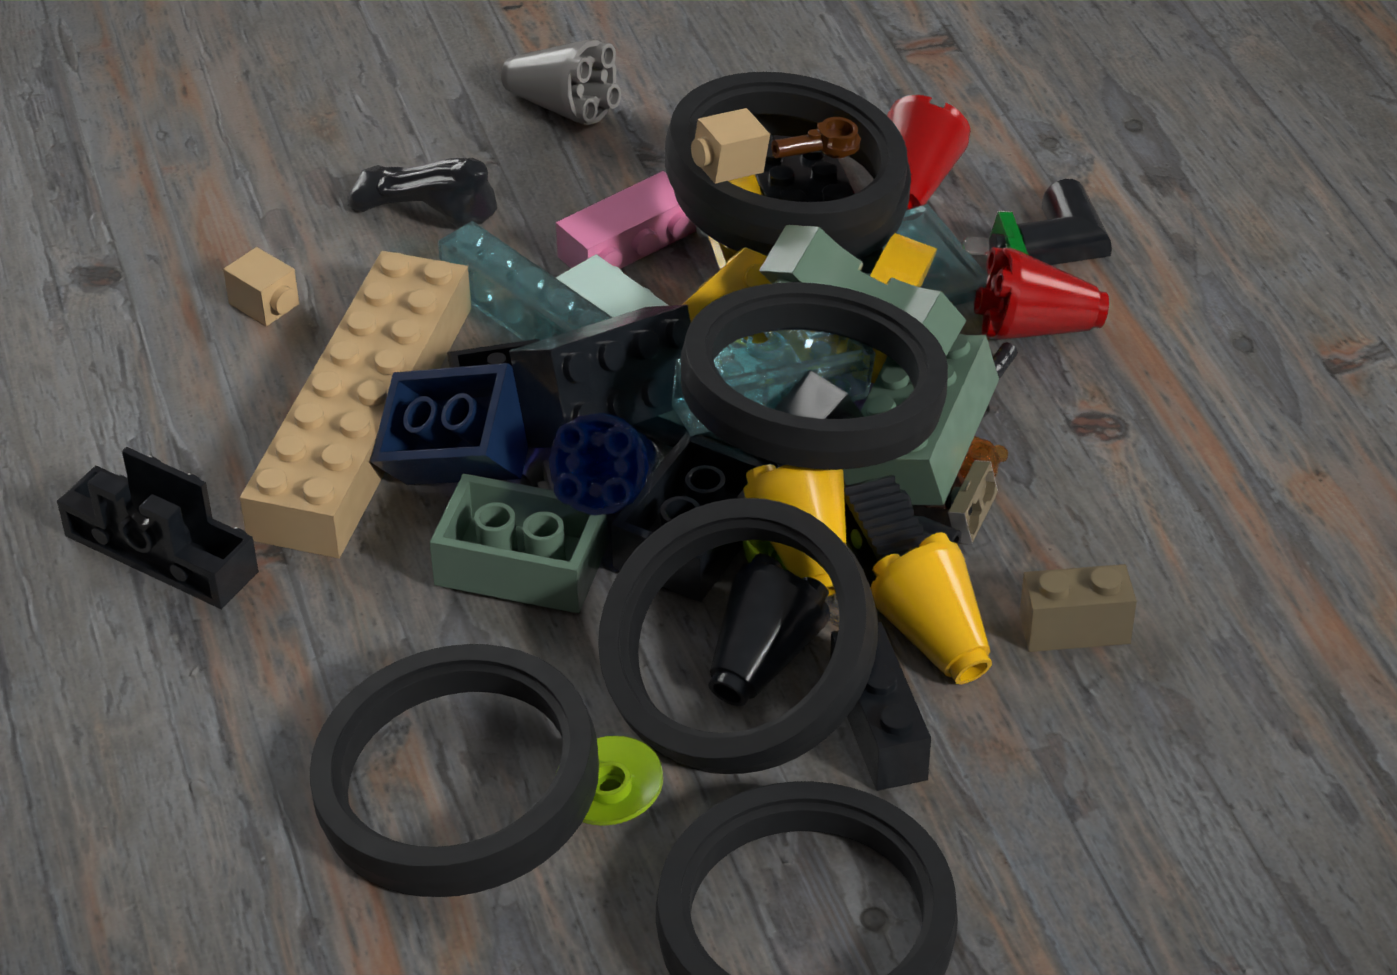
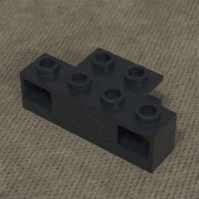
[57,447,259,610]

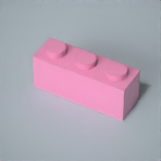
[556,171,696,269]

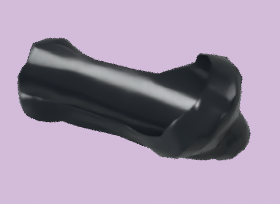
[348,158,497,228]

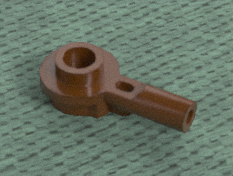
[771,117,861,159]

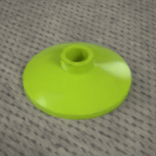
[555,736,663,826]

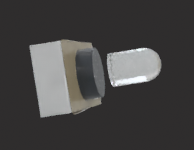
[924,460,998,544]

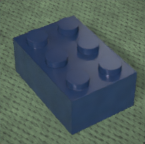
[370,363,528,485]

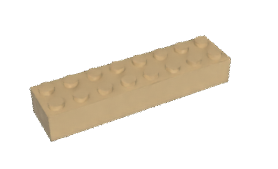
[240,251,472,559]

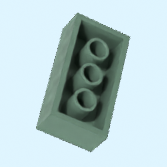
[843,334,999,505]

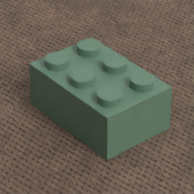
[430,473,609,614]

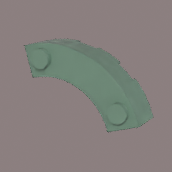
[759,225,967,356]

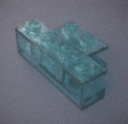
[672,330,876,436]

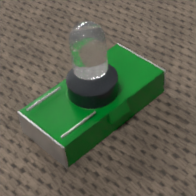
[960,211,1028,256]

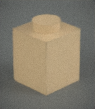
[691,108,770,184]
[223,247,299,327]

